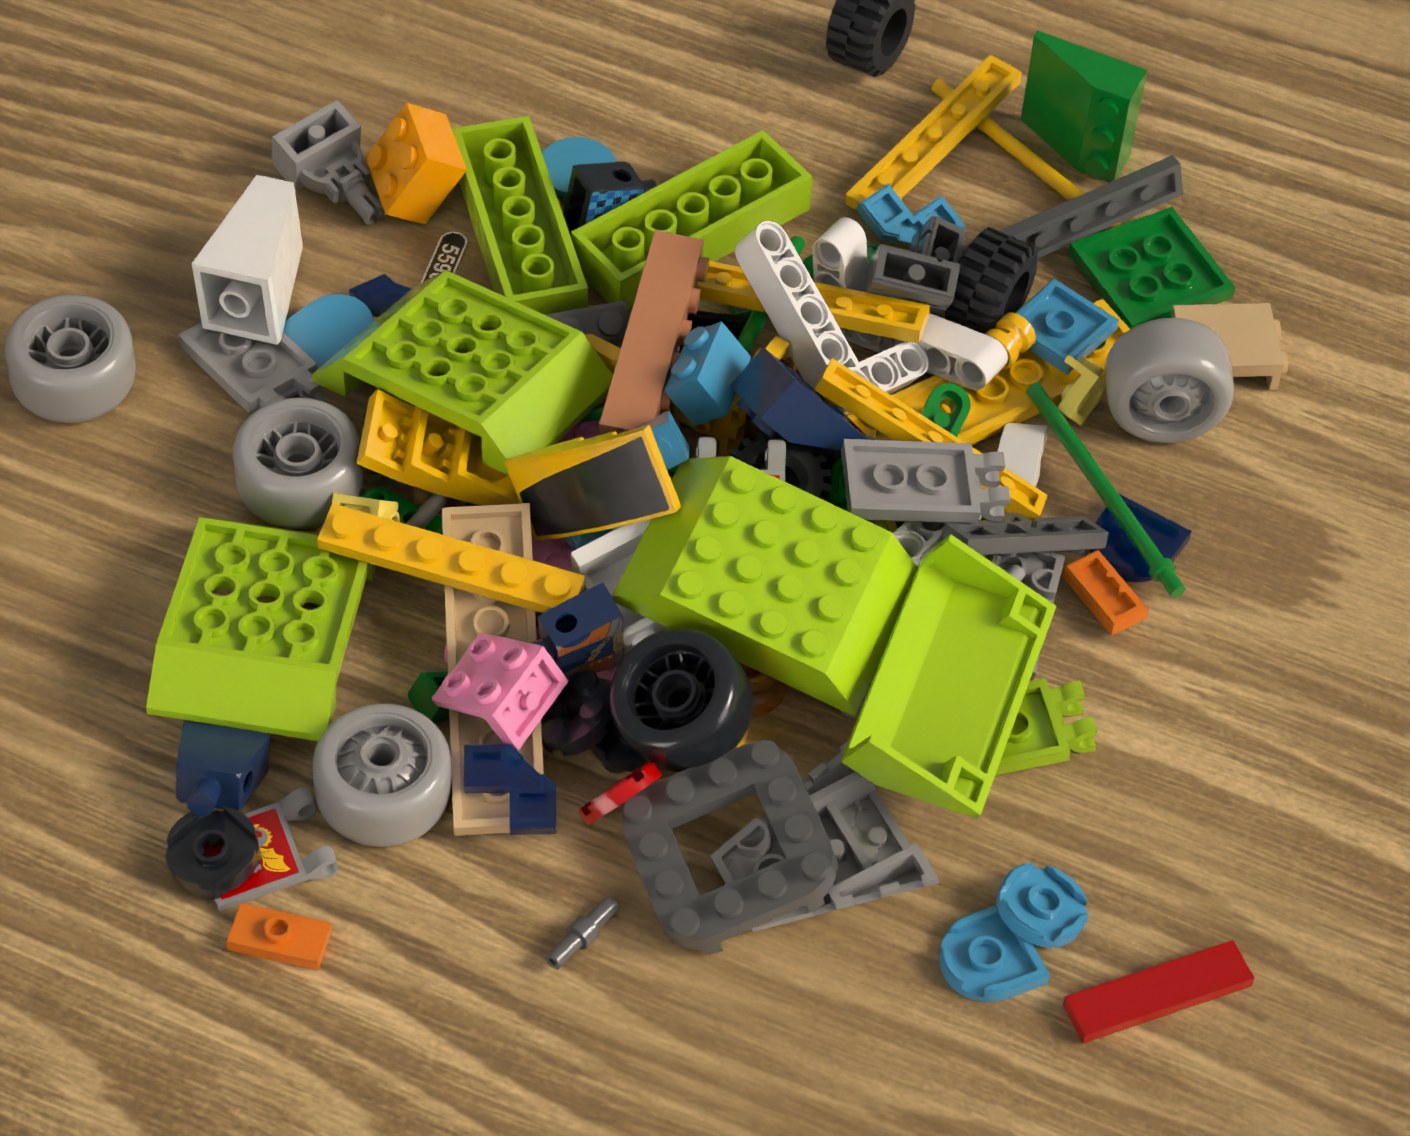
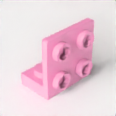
[432,633,568,750]

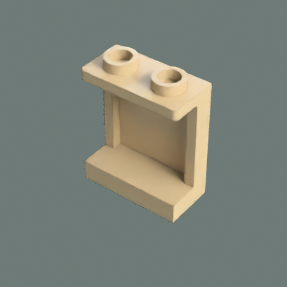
[1171,303,1288,390]

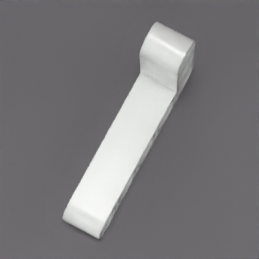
[812,217,1008,390]
[735,221,929,415]

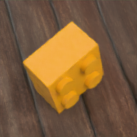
[366,103,467,225]

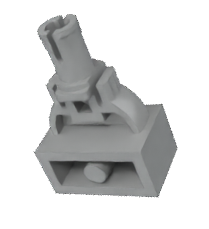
[272,100,385,225]

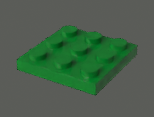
[1068,207,1236,329]

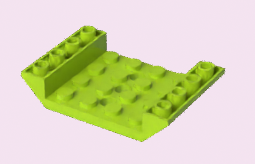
[312,270,613,476]
[146,517,376,741]

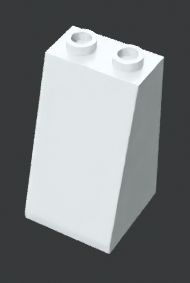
[192,175,303,345]

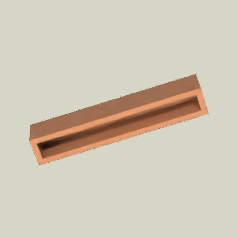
[599,230,709,435]

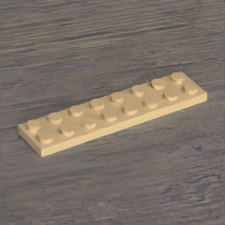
[442,503,547,836]

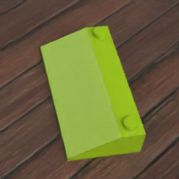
[840,534,1057,818]

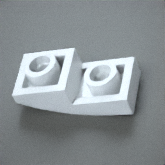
[998,423,1047,487]

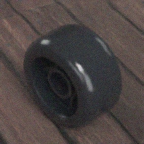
[609,628,753,772]

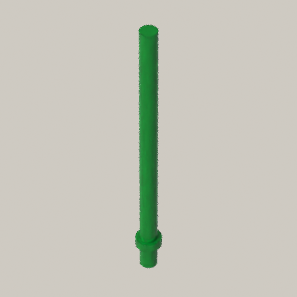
[1026,383,1186,598]

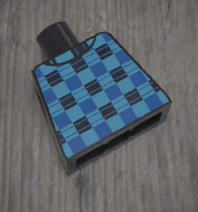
[563,161,657,237]

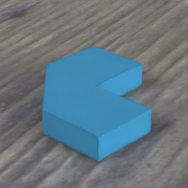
[855,184,966,246]

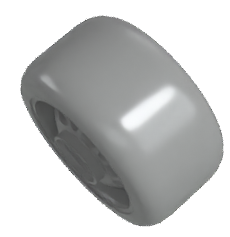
[5,294,136,423]
[1105,318,1234,443]
[232,398,364,530]
[312,703,452,847]

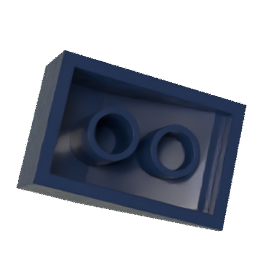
[730,347,871,451]

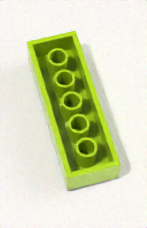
[451,116,588,315]
[571,130,813,309]

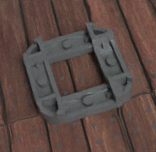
[623,740,839,955]

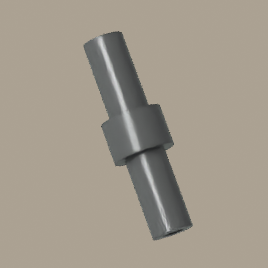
[545,896,619,969]

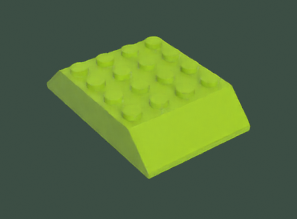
[612,456,918,717]

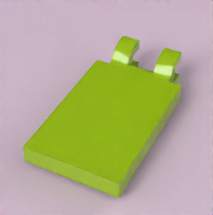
[995,678,1097,776]

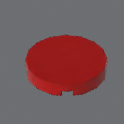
[578,761,662,826]

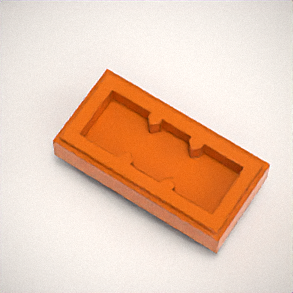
[1061,550,1149,636]
[226,903,332,971]

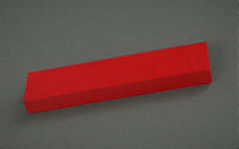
[1063,940,1255,1044]

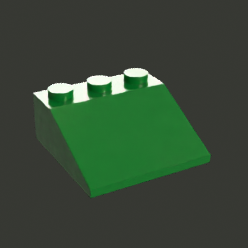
[1020,30,1147,182]

